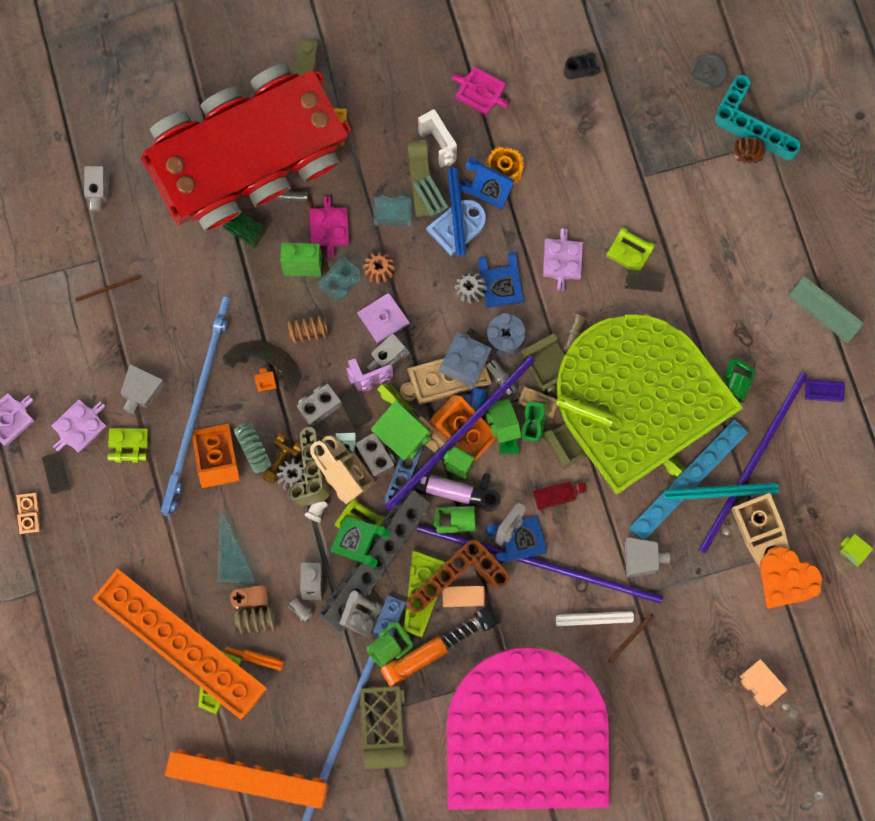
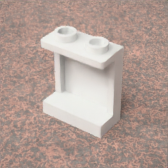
[418,109,457,167]

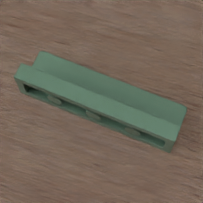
[788,276,864,344]

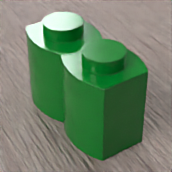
[522,400,549,442]

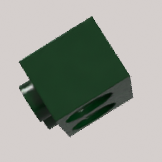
[223,213,265,248]

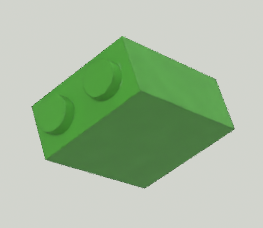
[280,243,322,277]
[370,400,433,461]

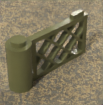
[360,686,409,770]

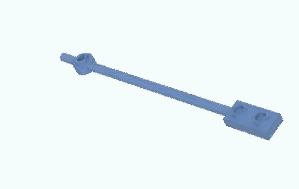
[161,297,230,517]
[301,596,406,821]

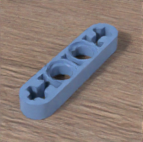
[385,445,423,504]

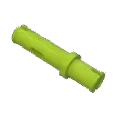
[556,394,615,427]

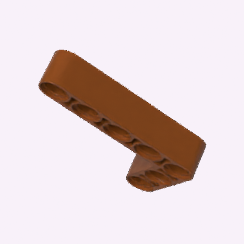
[406,540,510,613]

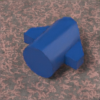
[464,388,487,411]

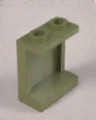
[520,333,565,394]
[543,424,587,470]

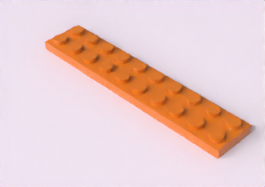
[92,568,268,721]

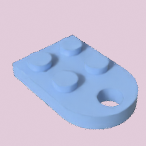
[427,200,486,257]

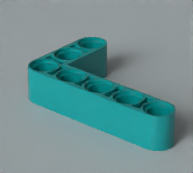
[715,75,800,160]

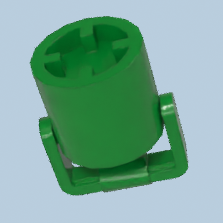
[724,359,755,404]

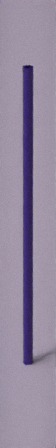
[417,524,663,604]

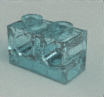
[318,256,360,303]

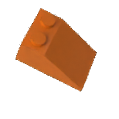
[428,395,497,462]
[192,423,240,488]

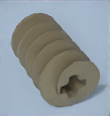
[234,607,276,634]

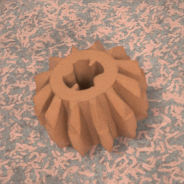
[363,251,395,284]

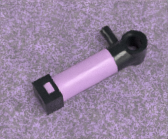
[413,469,500,512]

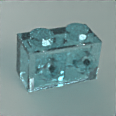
[373,196,412,226]

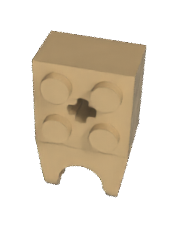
[310,435,377,504]
[731,493,790,568]

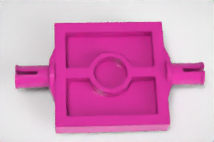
[452,67,510,116]
[309,196,349,258]

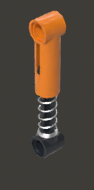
[380,605,501,687]

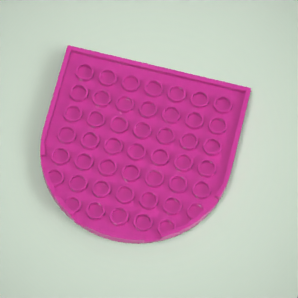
[447,647,609,810]

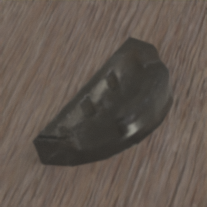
[466,328,499,357]

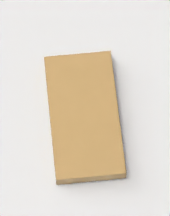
[407,358,492,405]

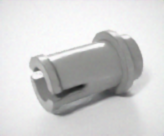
[288,598,313,623]

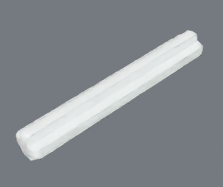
[556,611,634,626]

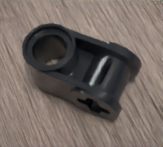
[563,53,600,80]

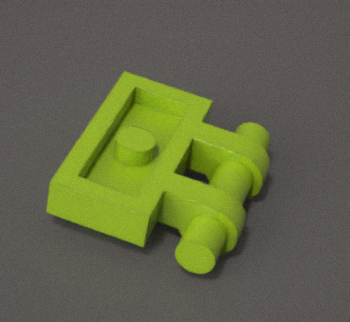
[107,428,149,463]

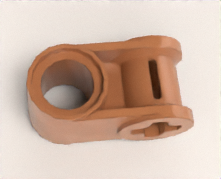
[230,586,269,610]

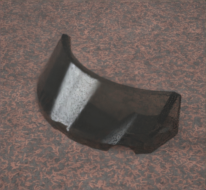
[223,341,301,394]

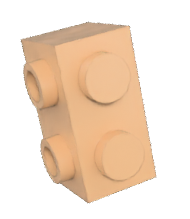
[740,659,787,707]

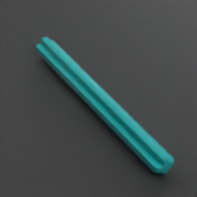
[664,483,779,500]

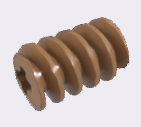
[287,316,328,344]

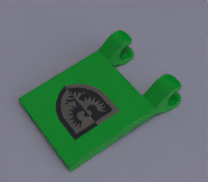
[330,516,390,568]

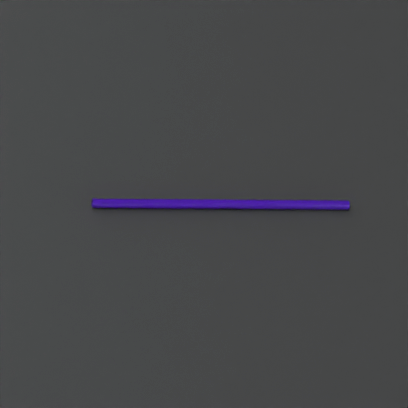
[385,356,535,511]
[699,372,807,554]

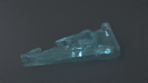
[217,515,256,584]

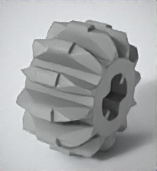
[455,271,487,304]
[277,459,305,490]

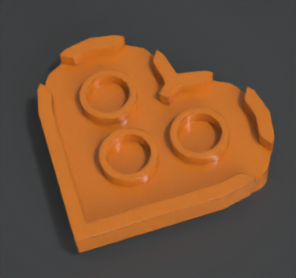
[760,546,822,608]

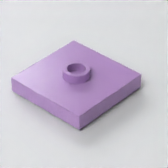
[357,293,410,344]

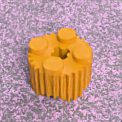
[486,146,524,186]

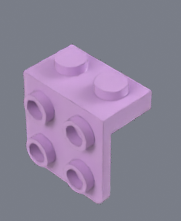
[346,358,393,392]

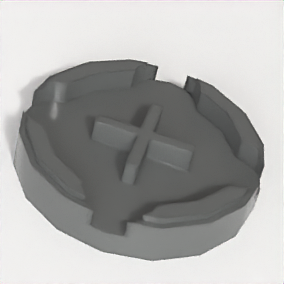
[690,54,728,90]

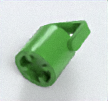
[433,506,475,533]
[366,622,413,667]

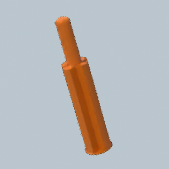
[225,647,284,672]

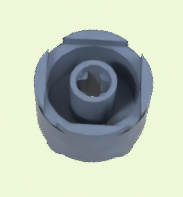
[487,313,525,357]

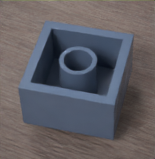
[439,332,492,388]

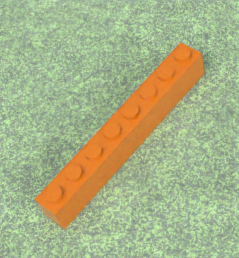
[165,749,329,810]

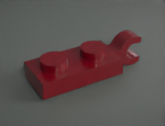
[533,481,587,511]

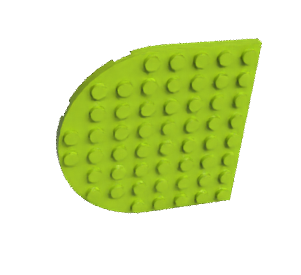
[557,315,743,495]

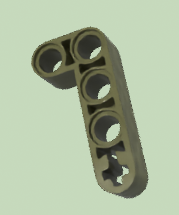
[407,140,434,217]
[288,427,330,507]

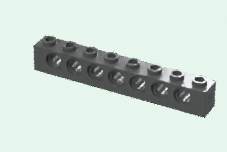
[317,490,430,632]

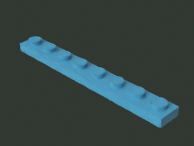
[629,420,748,540]

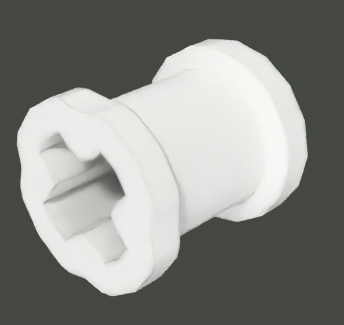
[305,501,328,522]

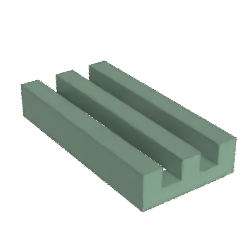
[413,175,448,217]

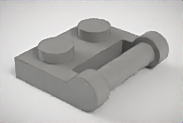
[495,504,525,546]
[339,591,382,637]

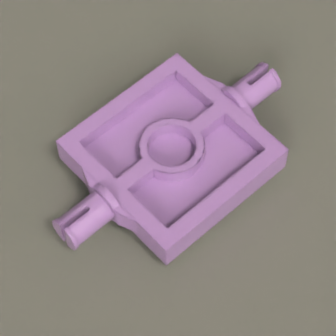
[543,228,583,291]
[0,393,35,447]
[51,400,106,453]

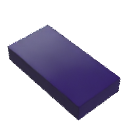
[805,380,844,402]

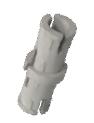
[486,359,518,397]

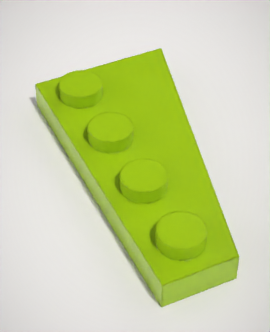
[404,551,446,638]

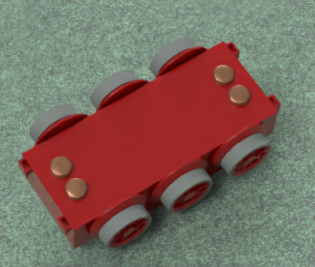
[140,63,351,232]

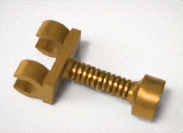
[261,431,301,484]

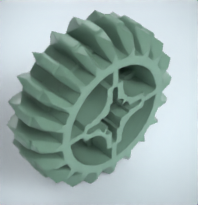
[234,422,271,474]

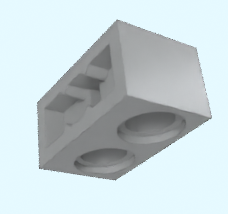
[297,384,342,427]
[355,433,396,480]

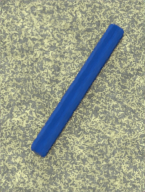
[447,167,466,256]

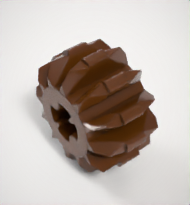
[733,136,765,164]

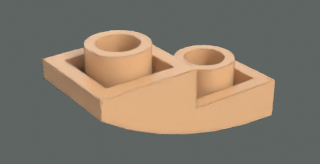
[16,493,40,534]
[443,586,485,608]

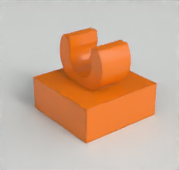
[254,367,277,392]

